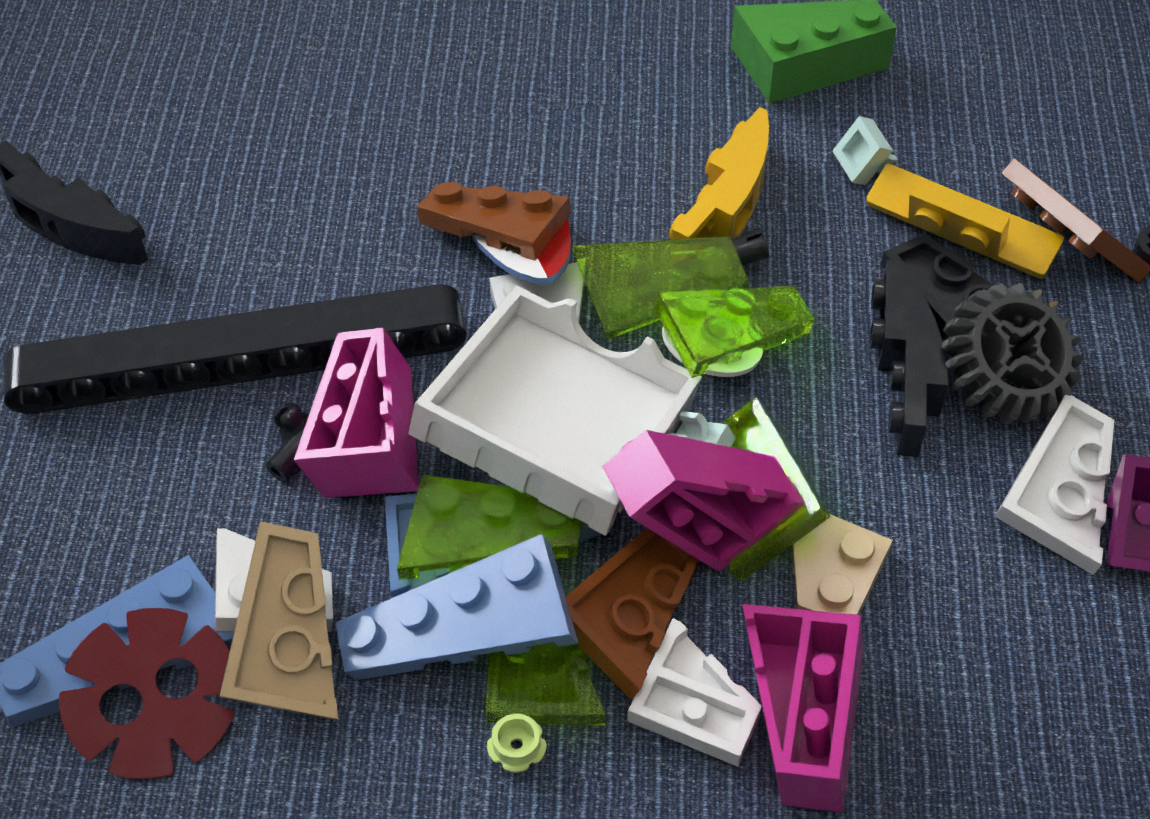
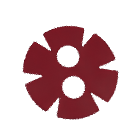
[59,608,234,779]

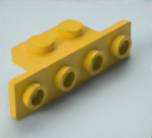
[866,164,1064,279]

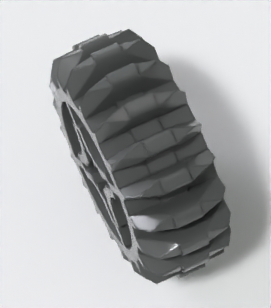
[942,283,1085,424]

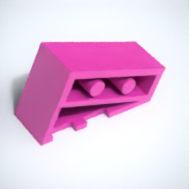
[294,328,420,498]
[602,430,805,572]
[742,604,864,813]

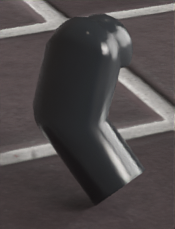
[265,403,309,482]

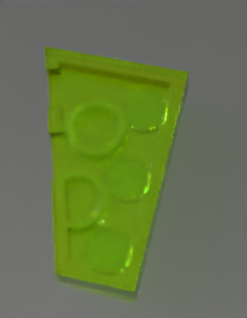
[571,236,748,340]
[485,642,605,726]

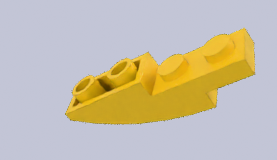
[669,107,769,264]

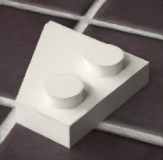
[628,619,762,767]

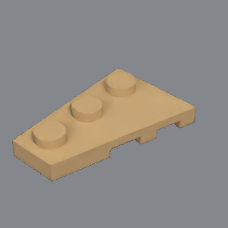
[219,521,338,720]

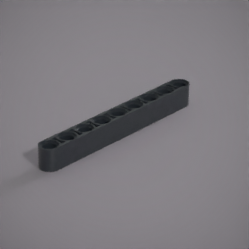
[4,284,467,414]

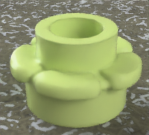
[487,713,547,773]

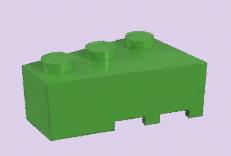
[731,0,897,103]

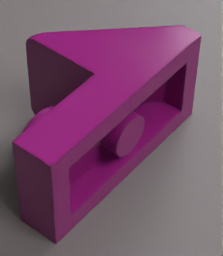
[1106,454,1150,571]

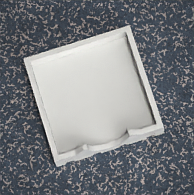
[408,285,702,536]

